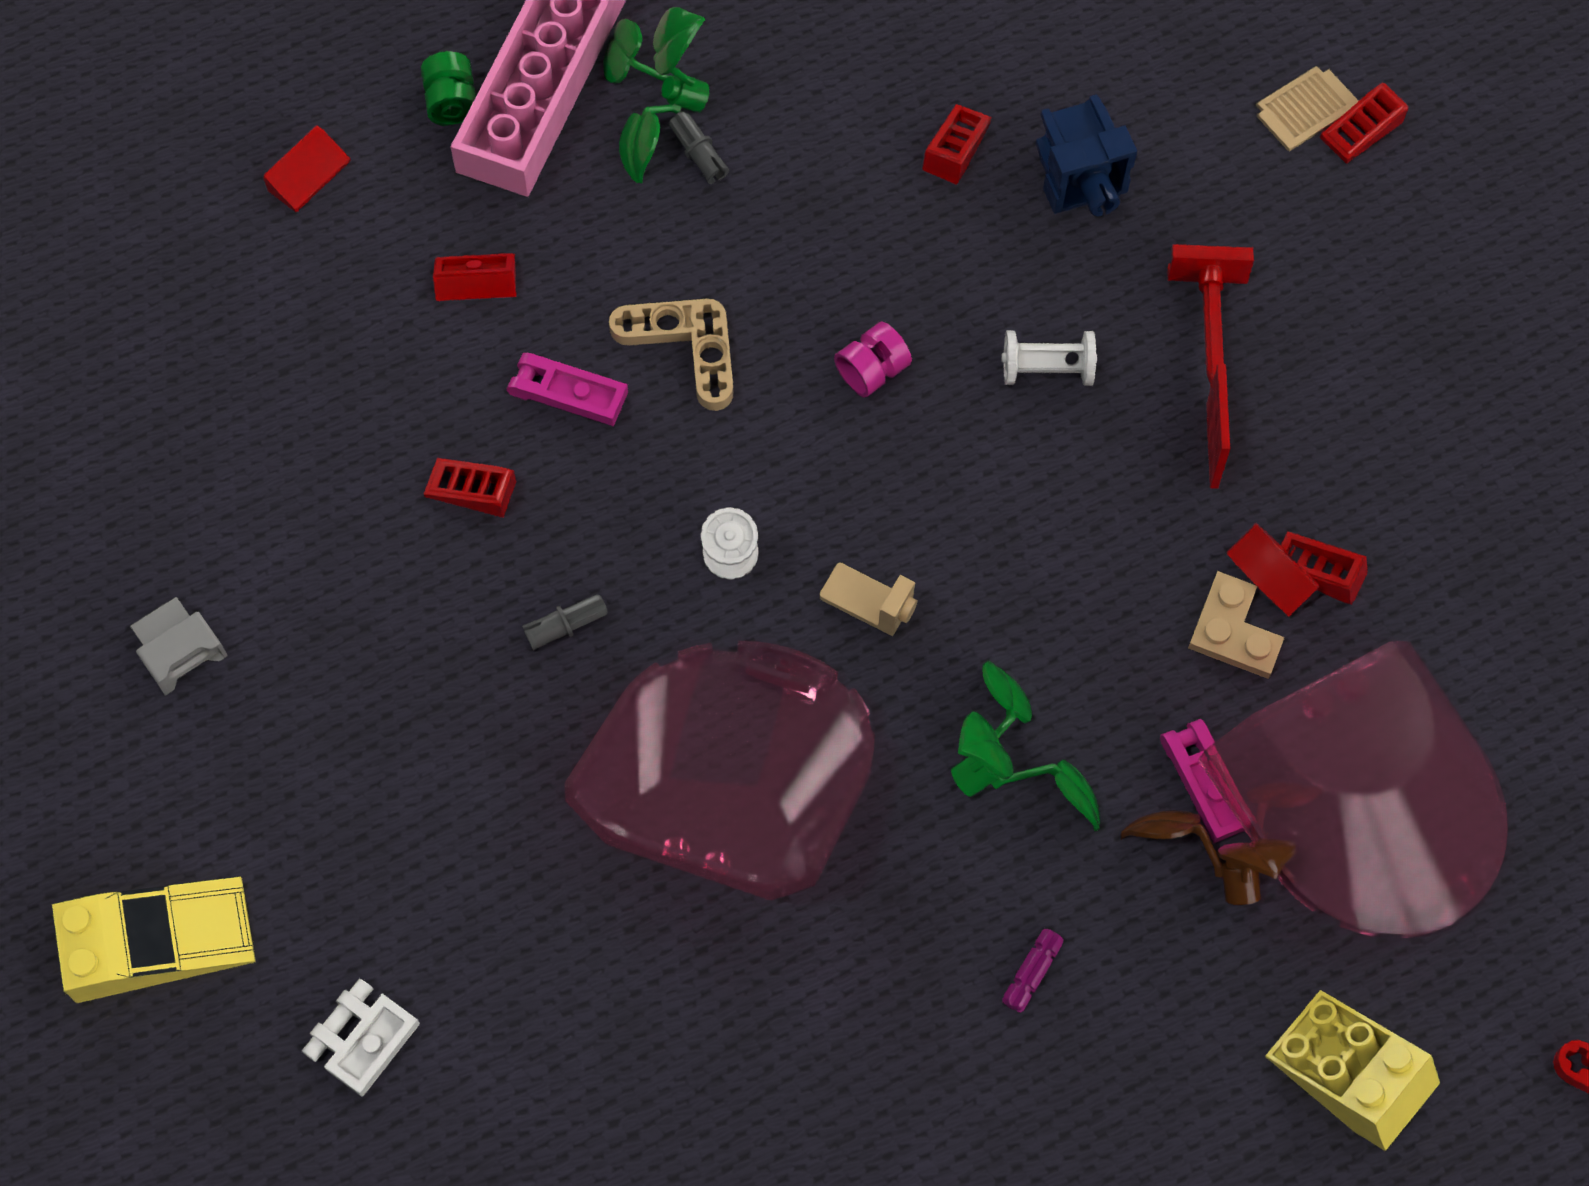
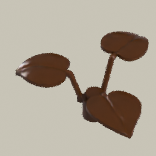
[1121,782,1323,905]

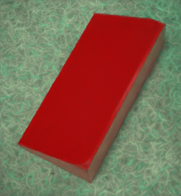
[263,126,351,212]
[433,253,516,301]

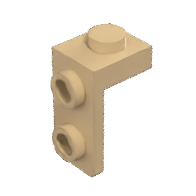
[820,563,918,636]

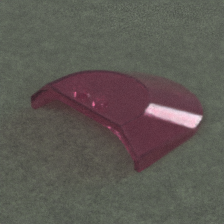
[565,641,875,900]
[1198,641,1508,938]

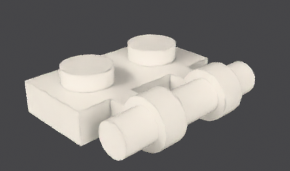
[302,978,420,1097]

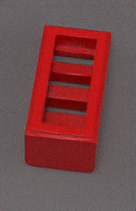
[1320,83,1408,164]
[922,104,992,184]
[424,458,516,518]
[1281,532,1368,605]

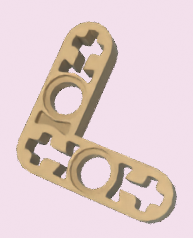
[609,299,733,411]

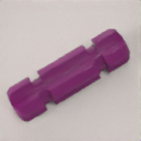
[1002,929,1063,1013]

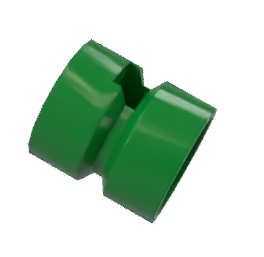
[421,51,476,126]

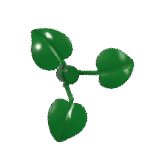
[603,7,709,184]
[951,661,1100,832]

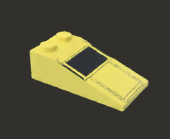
[52,877,256,1003]

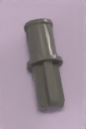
[669,111,729,184]
[522,595,608,651]

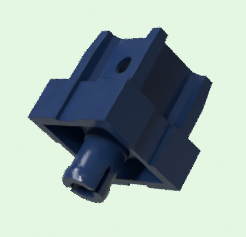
[1036,94,1137,216]

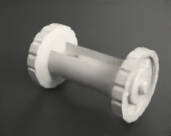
[1002,331,1097,386]
[701,507,758,580]

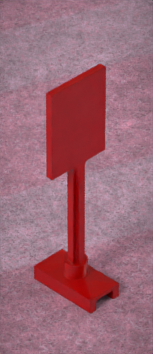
[1167,244,1254,489]

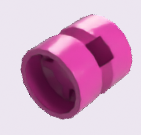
[834,321,912,397]

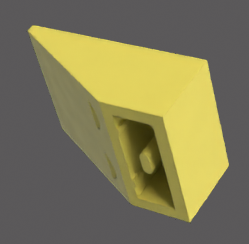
[1266,990,1440,1151]

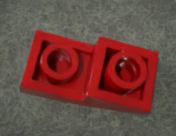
[1227,523,1319,617]

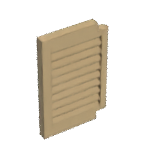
[1256,66,1358,152]

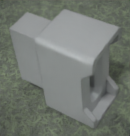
[131,597,228,696]

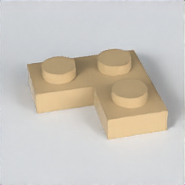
[1188,571,1284,679]

